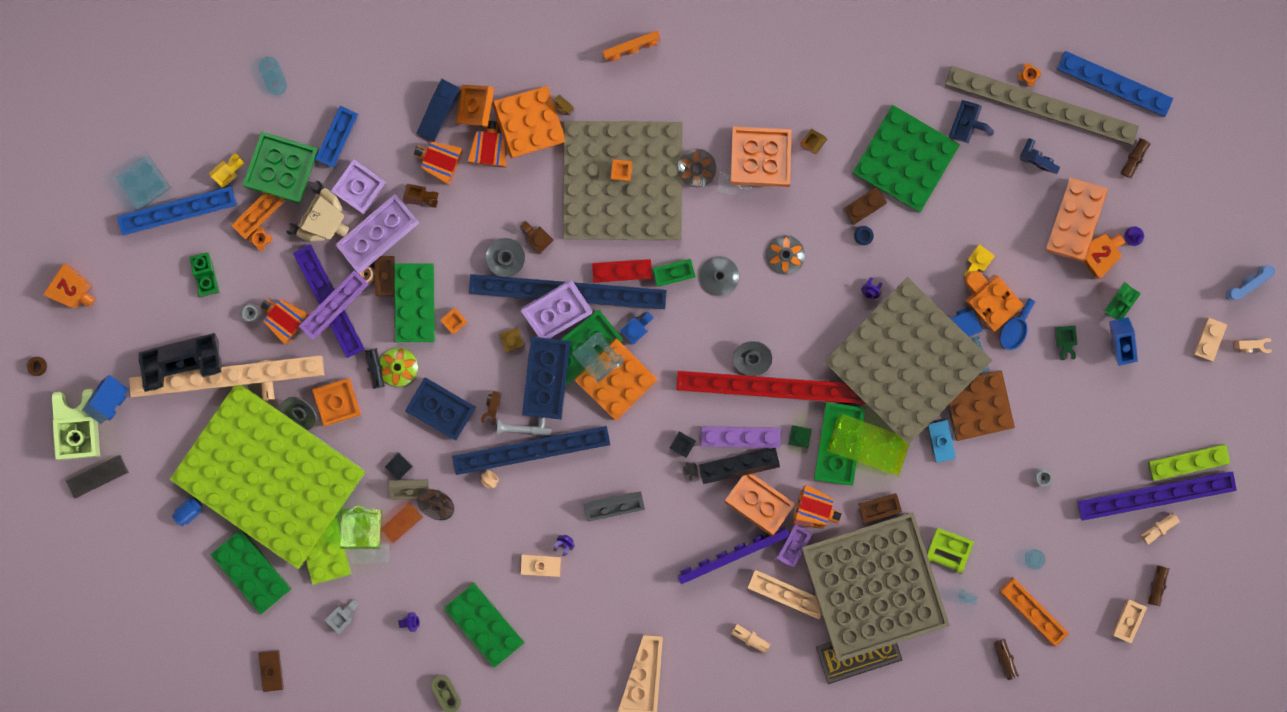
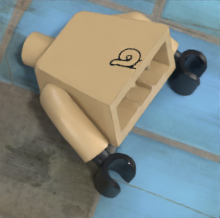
[286,181,349,242]

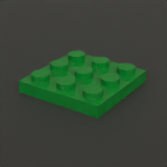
[242,131,319,204]

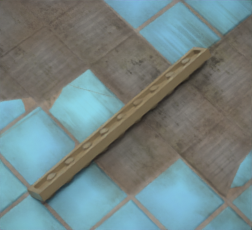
[945,66,1139,145]

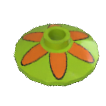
[380,348,418,387]

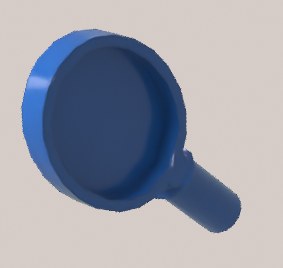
[999,298,1035,350]

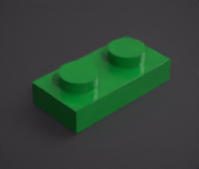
[653,259,696,287]

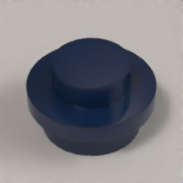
[854,226,874,246]

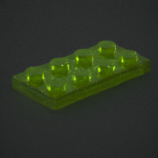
[827,414,910,476]

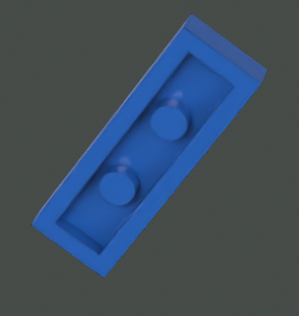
[315,106,359,168]

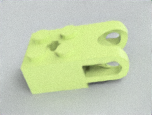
[52,389,100,460]

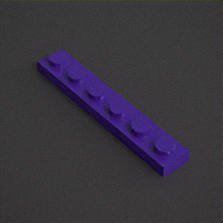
[293,244,365,358]
[678,527,789,585]

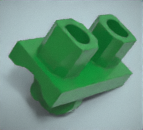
[1104,282,1141,320]

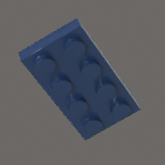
[522,336,571,420]

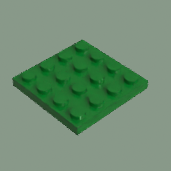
[852,105,960,213]

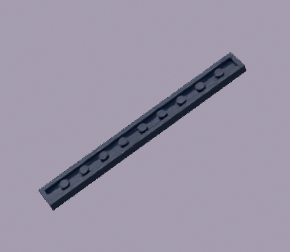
[469,274,667,310]

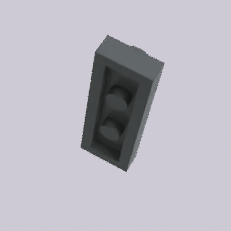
[583,491,645,522]

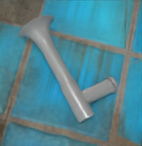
[496,417,551,437]

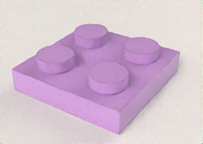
[331,159,387,214]

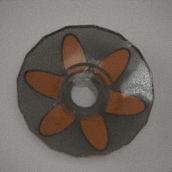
[677,148,717,188]
[417,489,455,521]

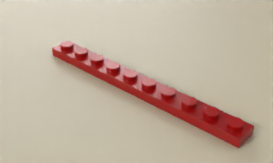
[676,371,866,404]

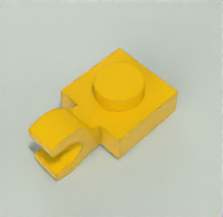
[209,153,245,188]
[963,244,995,276]

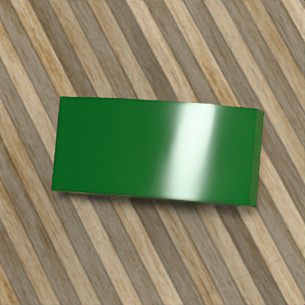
[189,252,220,298]

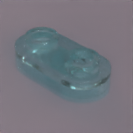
[259,56,287,95]

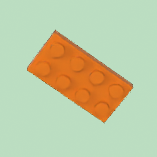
[1046,177,1109,262]

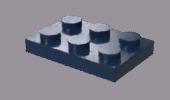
[405,377,476,441]

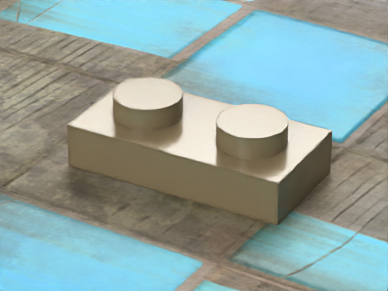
[388,479,430,500]

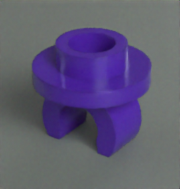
[1124,226,1144,246]
[861,277,882,299]
[553,535,575,557]
[398,612,420,632]

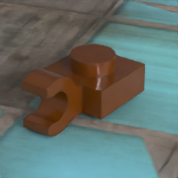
[403,184,439,208]
[520,221,554,254]
[481,391,502,425]

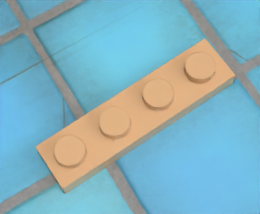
[747,569,822,620]

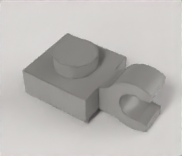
[325,599,360,634]

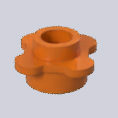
[1018,63,1041,87]
[249,227,273,251]

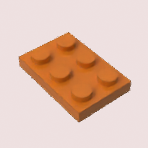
[724,474,795,537]

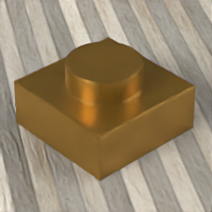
[554,94,575,115]
[800,129,828,155]
[499,327,525,353]

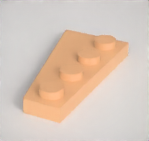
[618,634,663,712]

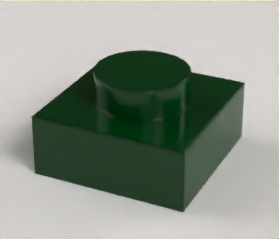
[788,425,812,448]

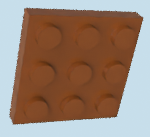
[948,370,1015,441]

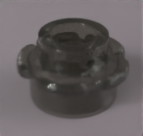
[683,461,698,481]

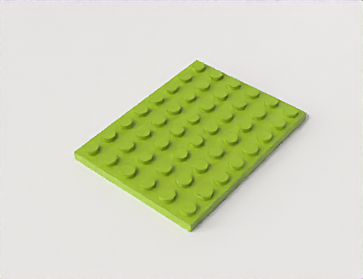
[170,385,367,569]

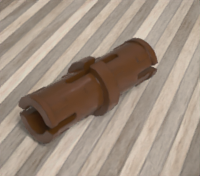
[1120,138,1151,179]
[1148,565,1170,607]
[994,639,1019,680]

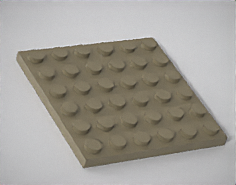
[563,121,682,240]
[824,277,993,445]
[801,512,950,662]

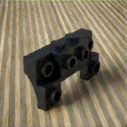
[139,333,222,392]

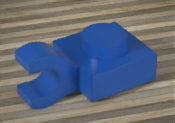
[620,312,654,345]

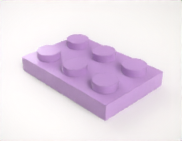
[521,279,592,338]

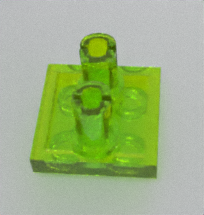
[340,506,383,549]

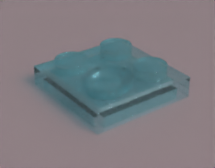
[115,155,171,210]

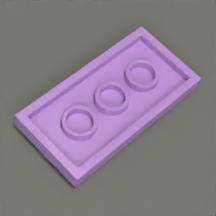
[335,194,419,274]

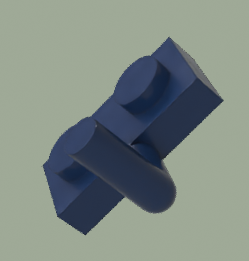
[949,100,994,144]
[1020,138,1060,174]

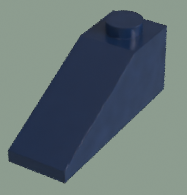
[417,79,461,142]

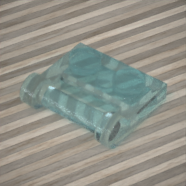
[573,332,624,383]

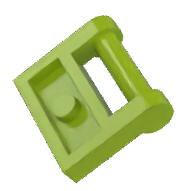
[926,527,974,574]

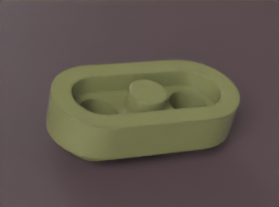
[431,675,461,712]

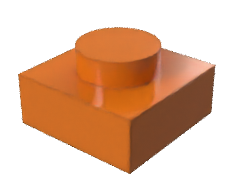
[611,159,633,182]
[440,307,468,335]

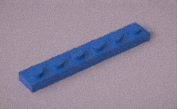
[1056,51,1174,117]
[117,186,237,236]

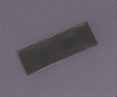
[66,455,129,499]

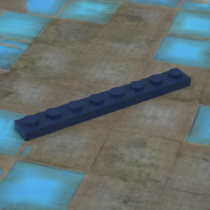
[452,426,611,475]

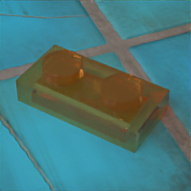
[381,502,423,543]

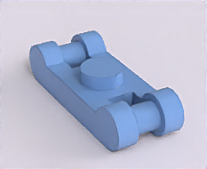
[1226,265,1275,300]

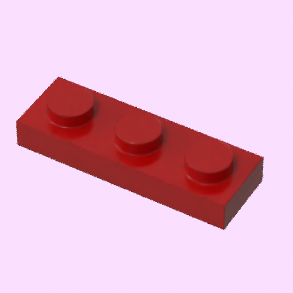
[592,259,652,283]

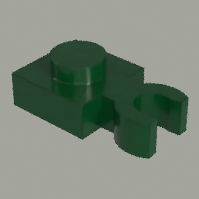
[1055,326,1077,360]

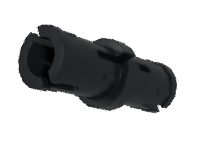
[365,348,385,389]

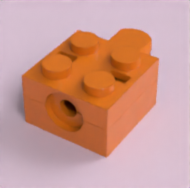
[964,271,1024,332]

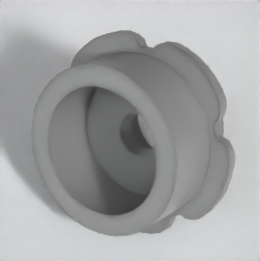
[241,304,261,323]
[1033,468,1053,488]

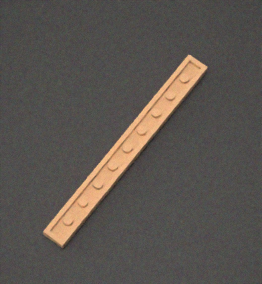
[129,356,325,398]

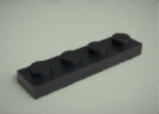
[699,448,780,484]

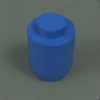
[172,498,202,526]

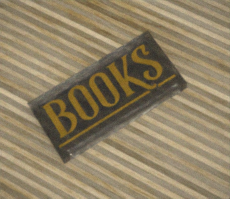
[815,642,903,685]

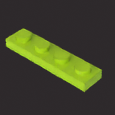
[1148,444,1231,481]

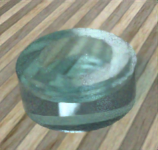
[1025,549,1045,569]
[958,589,979,605]

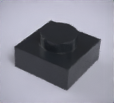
[670,431,696,458]
[385,453,413,480]

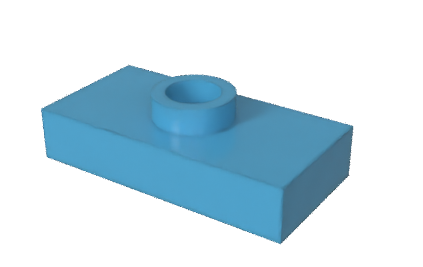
[928,420,956,463]

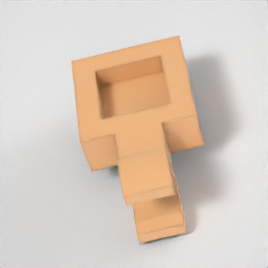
[1234,338,1272,353]

